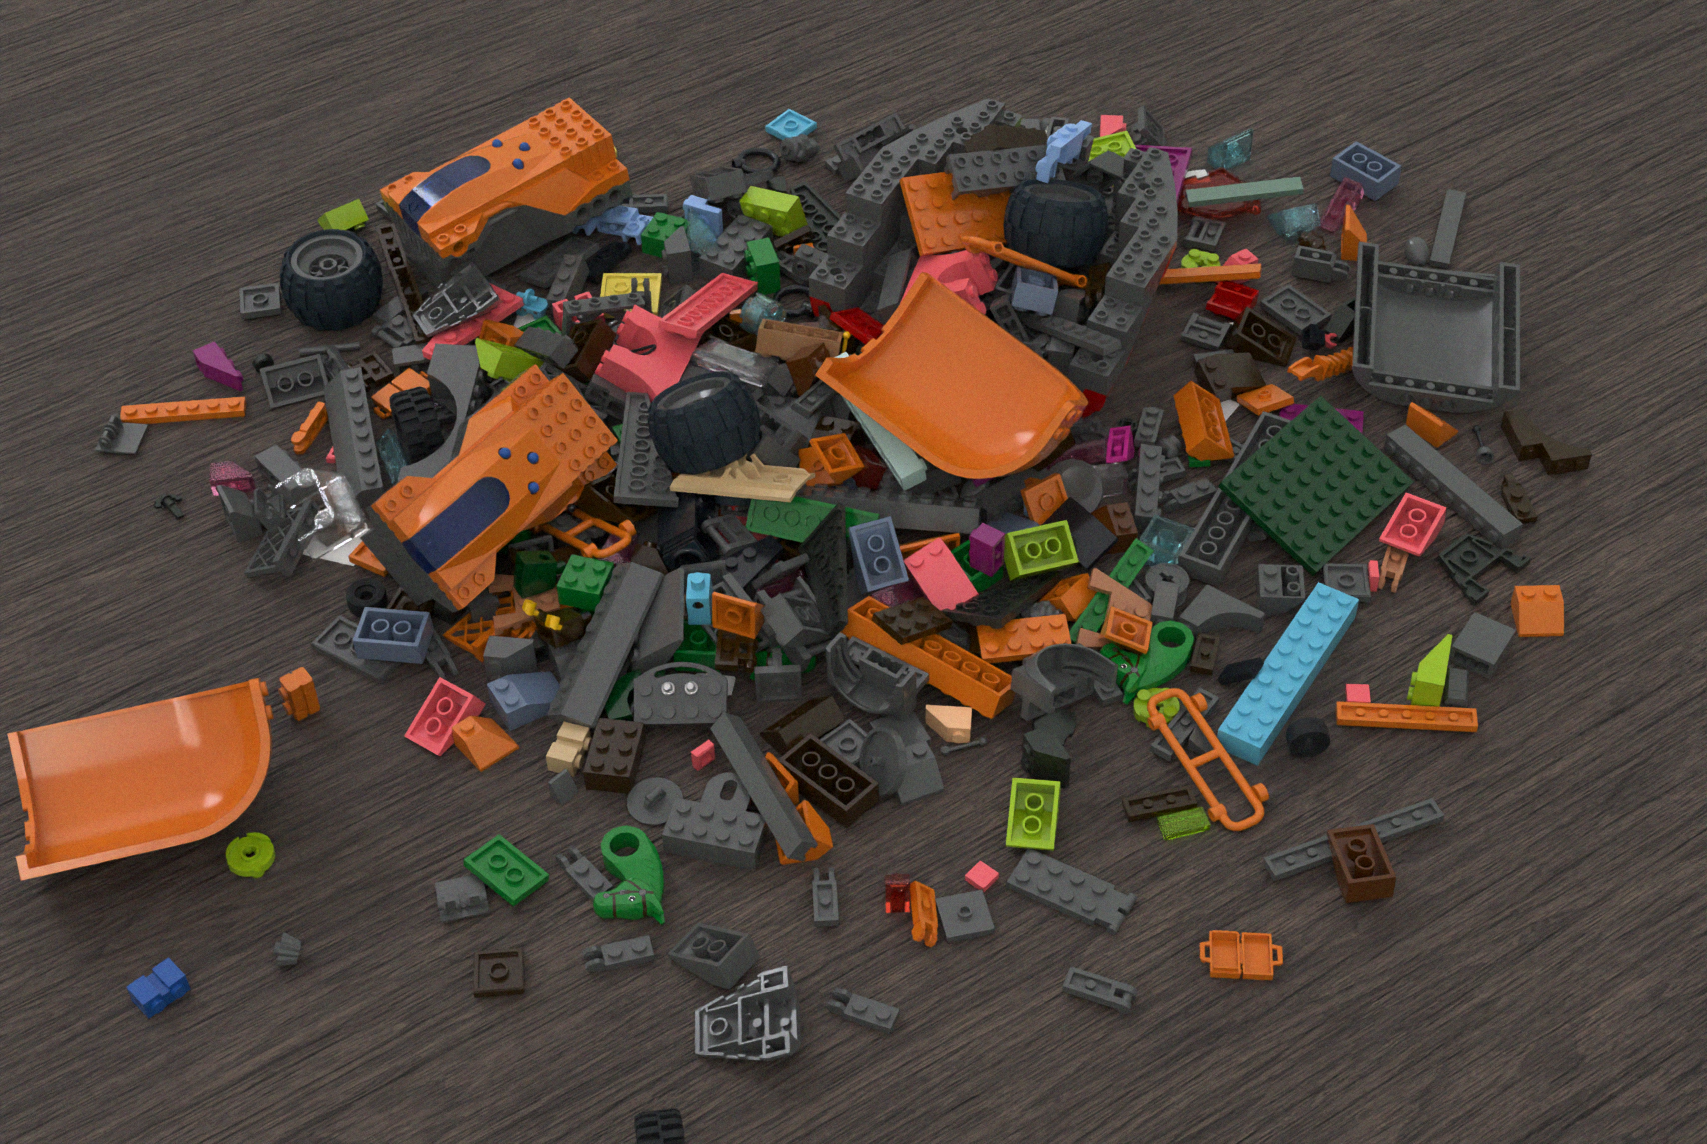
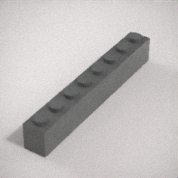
[1384,424,1523,549]

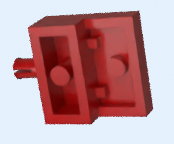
[1206,280,1259,320]

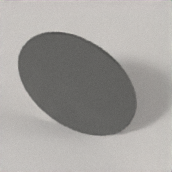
[627,777,683,825]

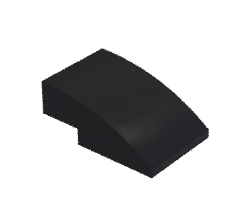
[1042,497,1119,571]

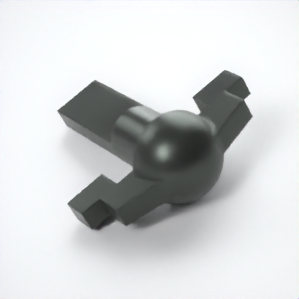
[154,493,184,519]

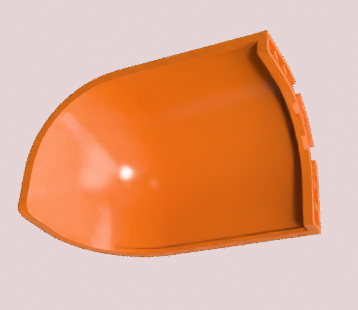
[815,272,1088,479]
[7,678,274,881]

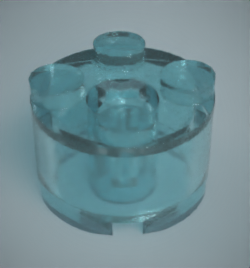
[740,293,787,337]

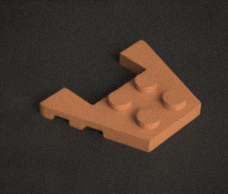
[1076,568,1153,650]
[488,574,560,636]

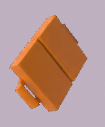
[371,368,432,419]
[1200,930,1283,980]

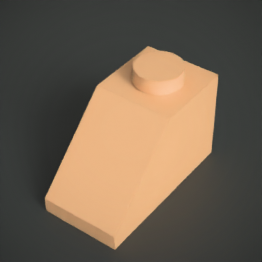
[926,705,972,744]

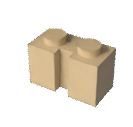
[546,722,593,777]

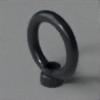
[731,148,781,174]
[772,284,816,319]

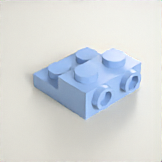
[683,195,723,242]

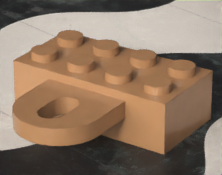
[755,318,843,361]

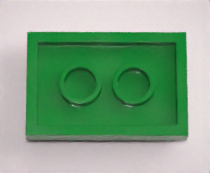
[463,834,549,907]

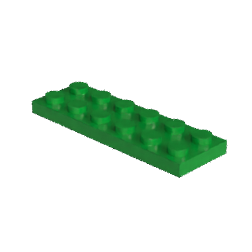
[746,496,880,543]

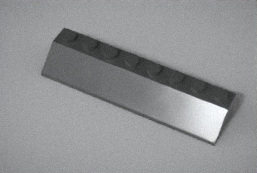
[323,367,385,510]
[547,562,664,728]

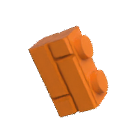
[278,667,320,721]

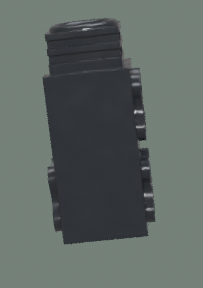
[657,491,720,571]

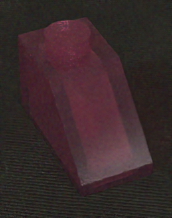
[209,461,256,496]

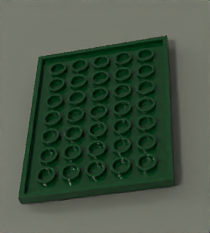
[1218,396,1414,576]

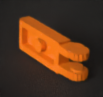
[291,402,328,455]
[909,881,938,947]

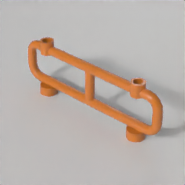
[961,235,1087,289]
[530,499,636,558]
[1147,688,1269,832]

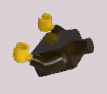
[522,599,592,649]

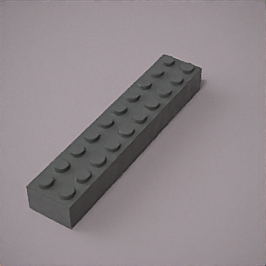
[1178,411,1292,587]
[795,483,982,534]

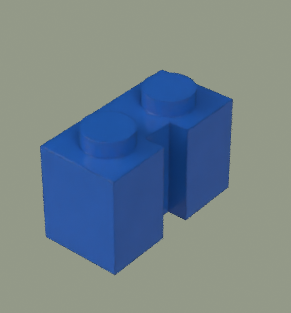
[126,957,190,1019]

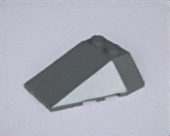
[413,257,502,338]
[695,966,801,1061]

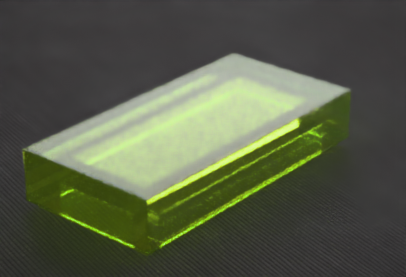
[1157,807,1211,841]

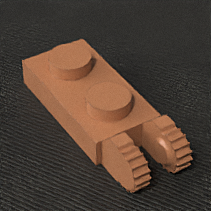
[1377,545,1409,593]

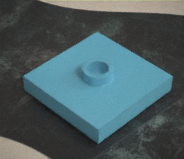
[765,109,817,140]

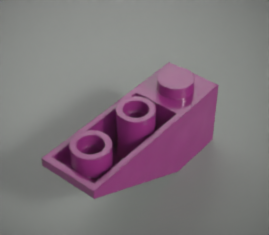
[193,341,244,391]

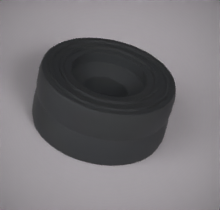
[346,578,388,618]
[1286,717,1330,757]

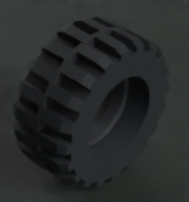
[389,386,444,465]
[634,1108,686,1144]

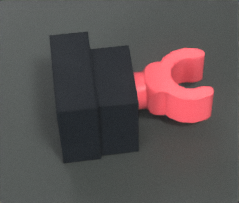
[1302,324,1337,350]

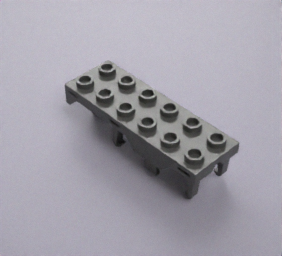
[944,145,1066,200]

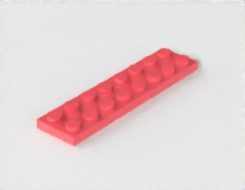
[658,273,758,339]

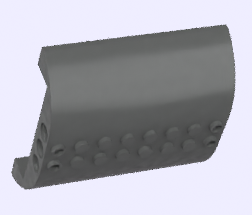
[1352,242,1520,413]

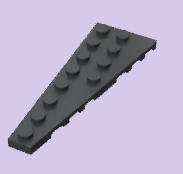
[614,392,679,507]

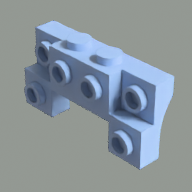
[1035,120,1092,183]
[573,205,653,245]

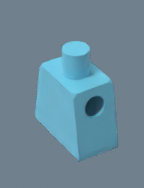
[686,572,713,625]

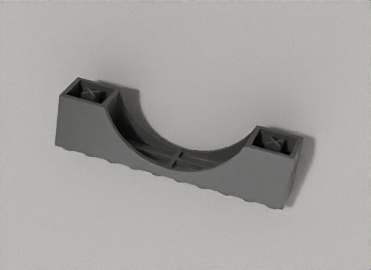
[397,343,491,482]

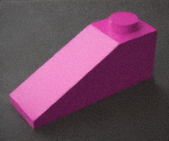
[1106,426,1135,464]

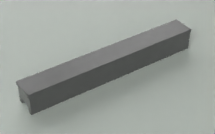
[710,712,818,862]

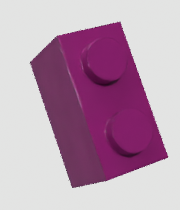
[969,523,1005,577]

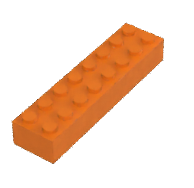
[840,596,1016,719]

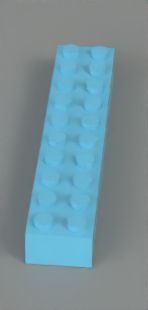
[1217,582,1359,766]

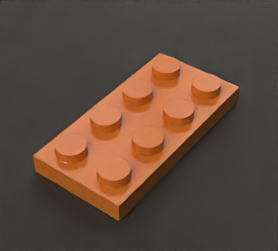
[976,614,1071,664]

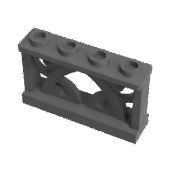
[560,292,645,346]

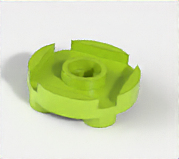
[1181,249,1220,283]
[1133,688,1180,728]
[226,832,276,878]

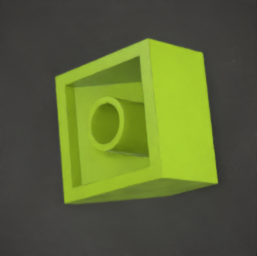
[317,199,369,231]

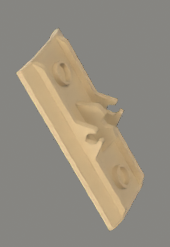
[670,453,815,502]

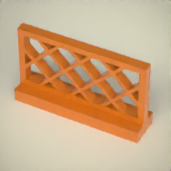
[443,590,516,662]

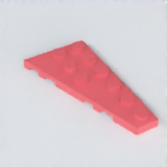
[422,283,524,360]

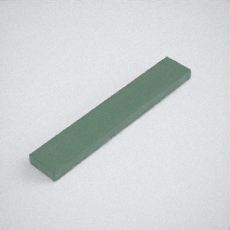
[1186,177,1304,207]

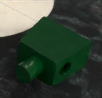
[513,551,566,599]

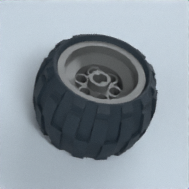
[1004,179,1108,268]
[280,229,383,331]
[648,371,761,474]

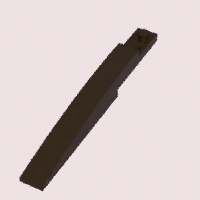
[375,223,435,345]

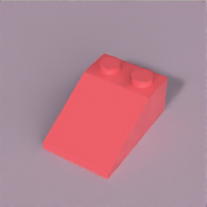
[1379,493,1446,557]
[903,537,979,611]
[404,677,486,756]

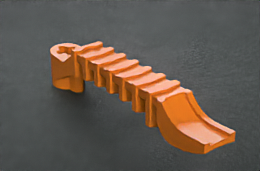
[1287,347,1353,382]

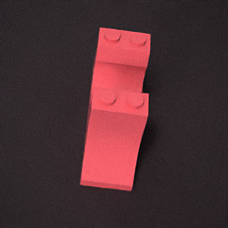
[901,250,998,315]
[594,305,704,403]

